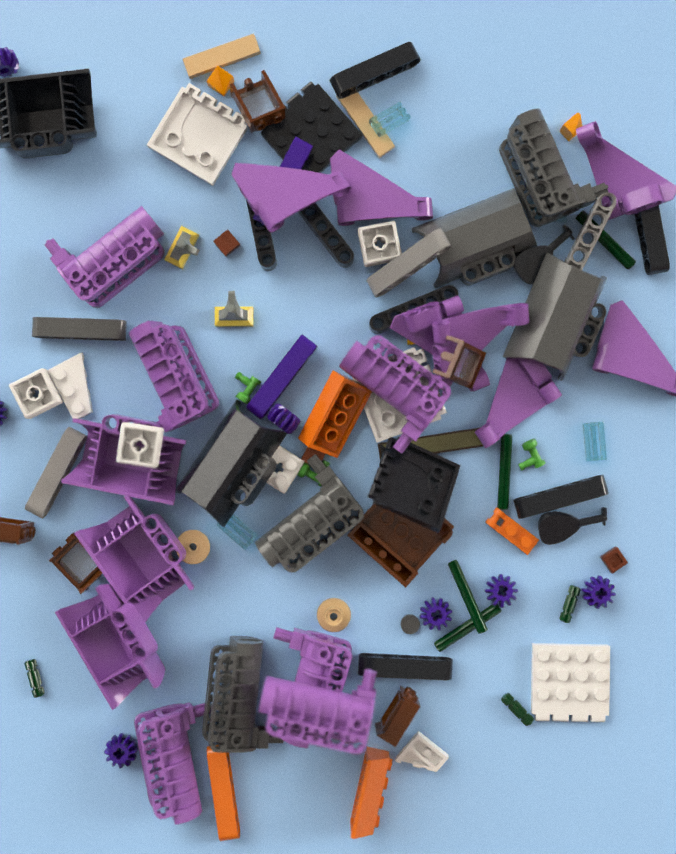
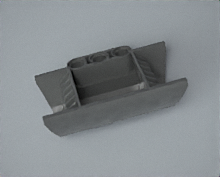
[411,188,537,288]
[503,253,607,381]

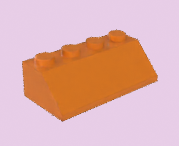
[298,370,372,458]
[350,746,392,839]

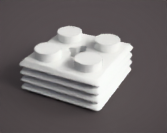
[357,221,402,267]
[9,368,63,419]
[116,422,164,468]
[262,445,304,494]

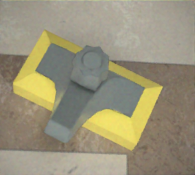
[164,226,200,269]
[215,291,254,327]

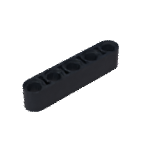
[329,42,421,99]
[246,201,277,271]
[298,203,354,268]
[634,205,670,275]
[369,285,458,334]
[513,475,609,519]
[358,653,453,680]

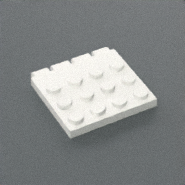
[147,83,248,186]
[352,347,447,443]
[531,643,610,722]

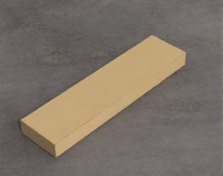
[183,34,261,79]
[336,92,395,158]

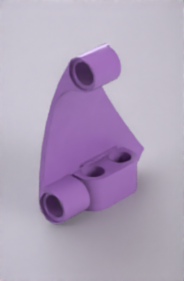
[576,121,676,220]
[330,150,433,226]
[231,163,352,232]
[390,295,490,392]
[592,300,676,396]
[432,303,530,389]
[475,358,562,448]

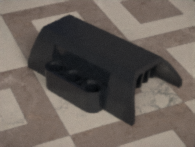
[0,68,97,158]
[176,399,287,527]

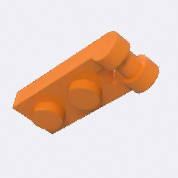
[485,507,539,555]

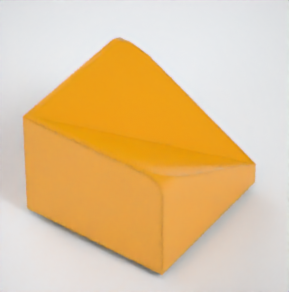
[207,66,235,97]
[559,112,582,142]

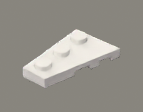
[47,353,93,419]

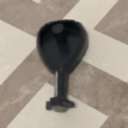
[513,225,575,284]
[538,507,607,545]

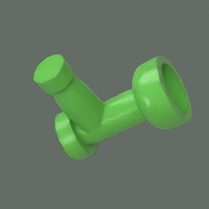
[235,372,261,405]
[518,438,546,471]
[297,460,330,487]

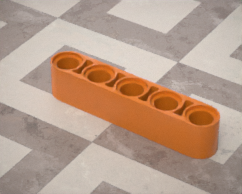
[207,744,240,841]

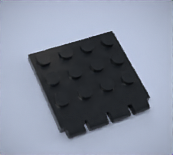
[260,81,362,173]
[368,437,461,533]

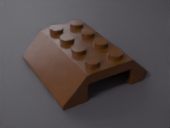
[347,504,454,588]

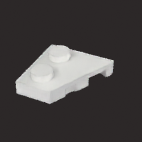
[395,731,449,772]

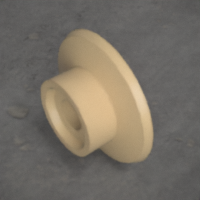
[176,530,210,564]
[317,598,351,632]

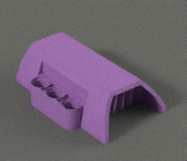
[61,414,187,505]
[74,495,195,622]
[55,584,166,710]

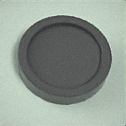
[400,614,420,634]

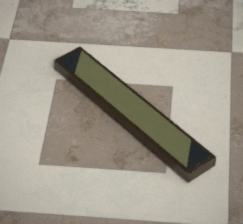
[377,428,494,461]

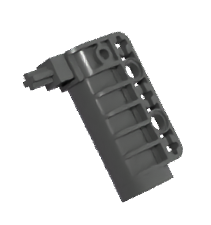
[499,109,609,227]
[255,454,364,572]
[202,636,284,753]

